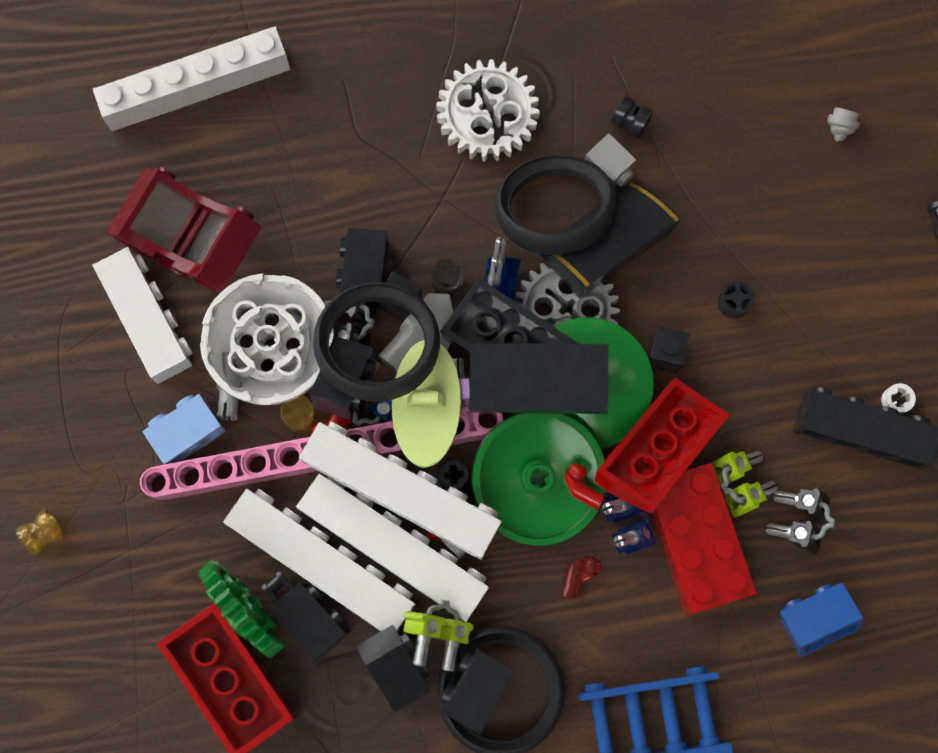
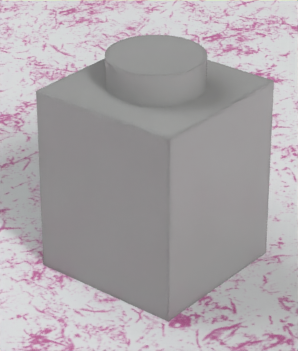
[585,134,636,188]

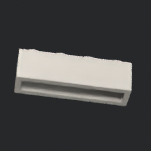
[92,247,193,384]

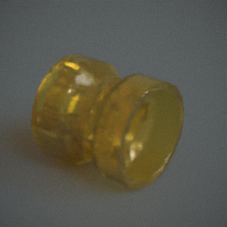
[280,395,317,433]
[15,509,64,556]

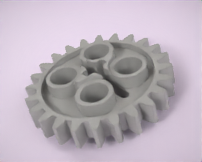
[515,263,620,326]

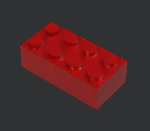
[651,463,757,616]
[157,603,298,753]

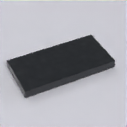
[469,343,609,414]

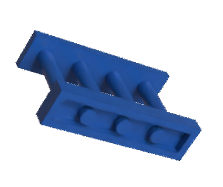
[578,666,733,753]

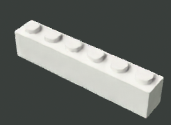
[93,26,290,131]
[299,422,501,560]
[296,474,489,622]
[223,488,416,632]

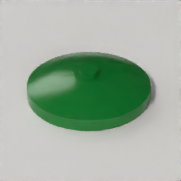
[553,317,654,449]
[471,413,605,546]

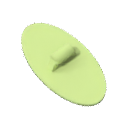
[392,340,461,468]

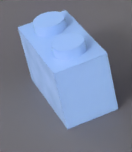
[142,394,226,465]

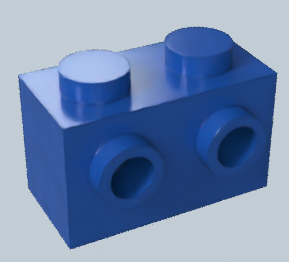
[780,582,863,658]

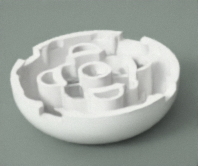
[200,274,334,405]

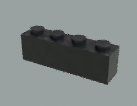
[793,387,938,470]

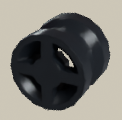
[718,281,755,319]

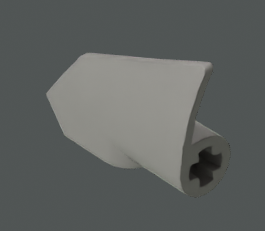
[378,293,453,373]

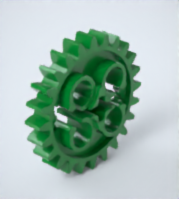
[198,560,285,658]

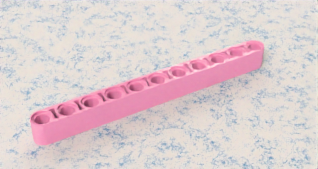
[140,407,503,500]

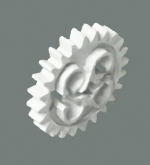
[436,59,540,162]

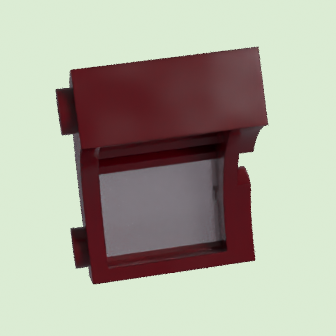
[106,167,262,293]

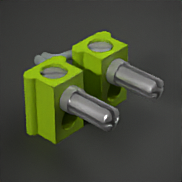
[711,451,778,518]
[403,599,474,672]

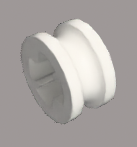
[881,383,916,415]

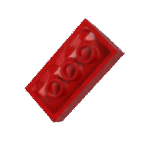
[594,377,730,513]

